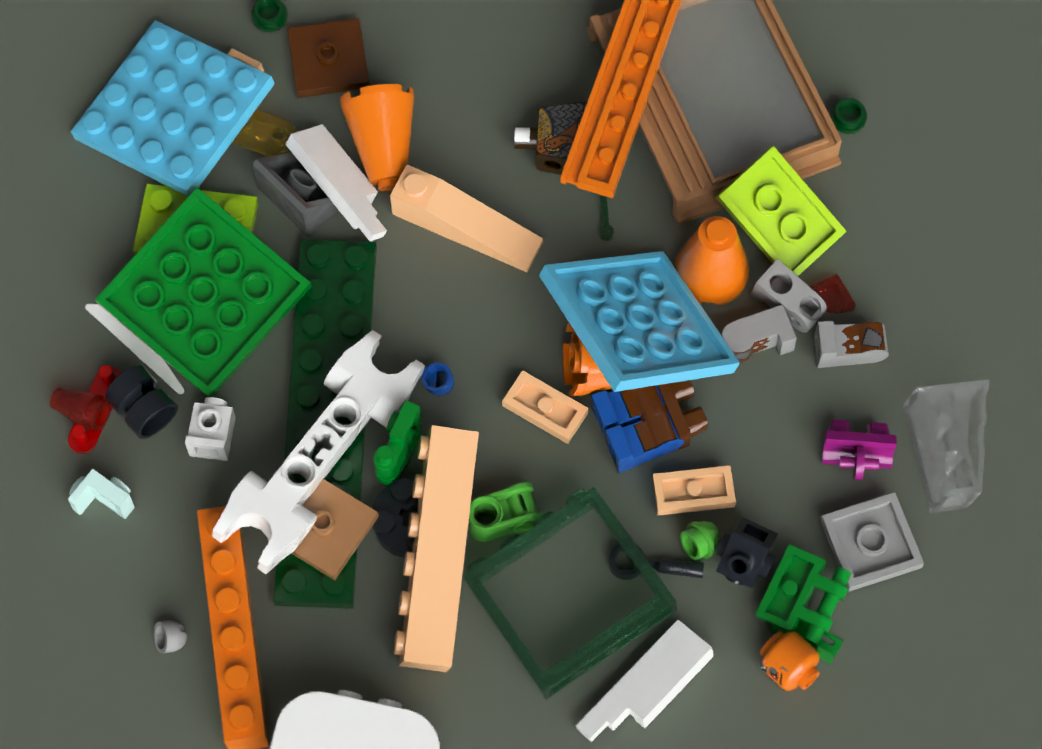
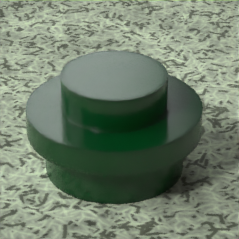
[251,0,288,33]
[830,98,867,134]

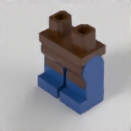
[591,380,708,473]

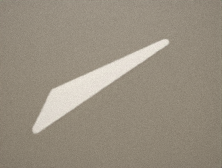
[85,304,184,394]

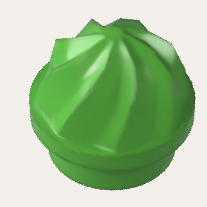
[680,521,721,560]

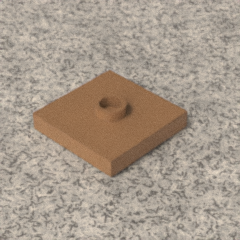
[291,479,379,580]

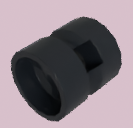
[105,365,178,439]

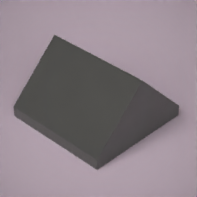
[253,152,339,237]

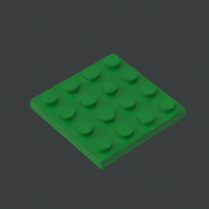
[95,187,312,397]

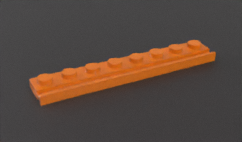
[560,0,683,199]

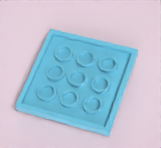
[71,20,275,197]
[539,251,740,392]

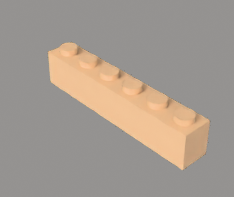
[393,425,479,672]

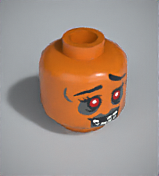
[759,631,820,691]

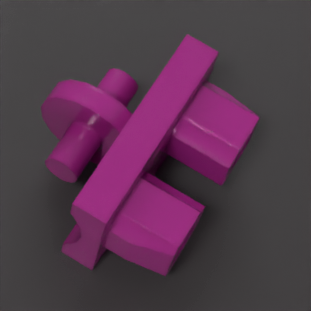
[821,420,897,480]

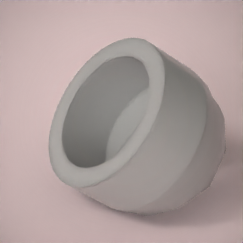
[154,620,187,653]

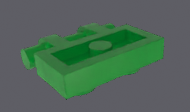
[373,400,423,487]
[755,544,852,646]

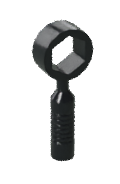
[609,542,704,580]

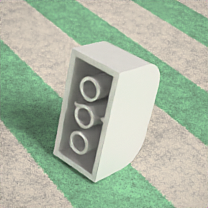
[270,690,440,749]

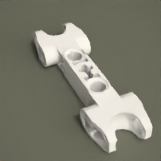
[212,330,425,574]

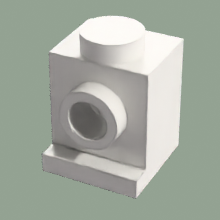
[185,397,236,461]

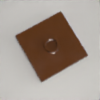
[287,18,370,98]

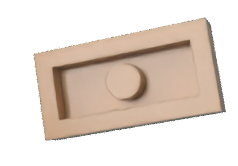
[502,370,588,444]
[652,465,736,516]

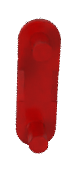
[68,365,122,454]

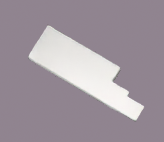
[285,124,387,241]
[576,620,714,742]

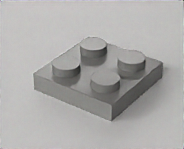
[820,492,924,592]

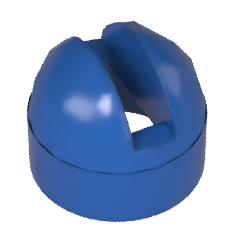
[422,362,455,396]

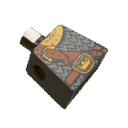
[514,101,588,175]

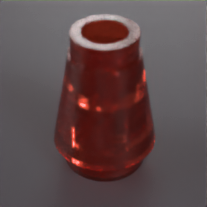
[50,387,111,431]

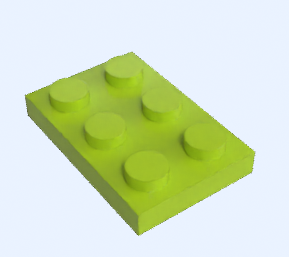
[715,146,847,276]
[133,184,259,256]

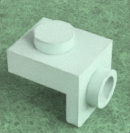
[68,469,135,519]

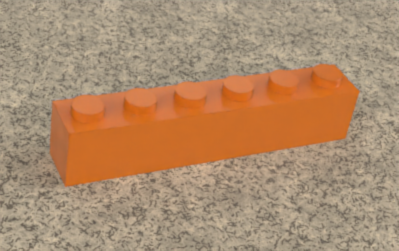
[197,506,270,749]

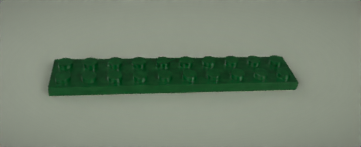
[273,239,377,609]

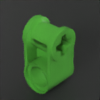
[467,482,545,542]

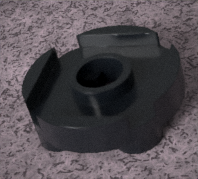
[372,478,419,558]

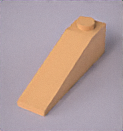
[390,165,543,272]

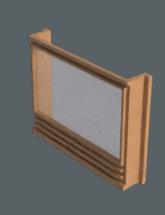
[586,0,842,225]

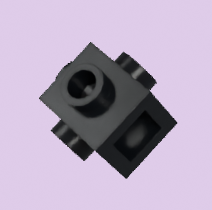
[715,517,778,588]

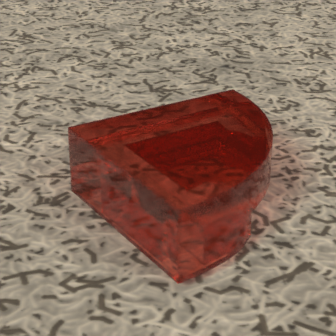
[810,274,856,313]

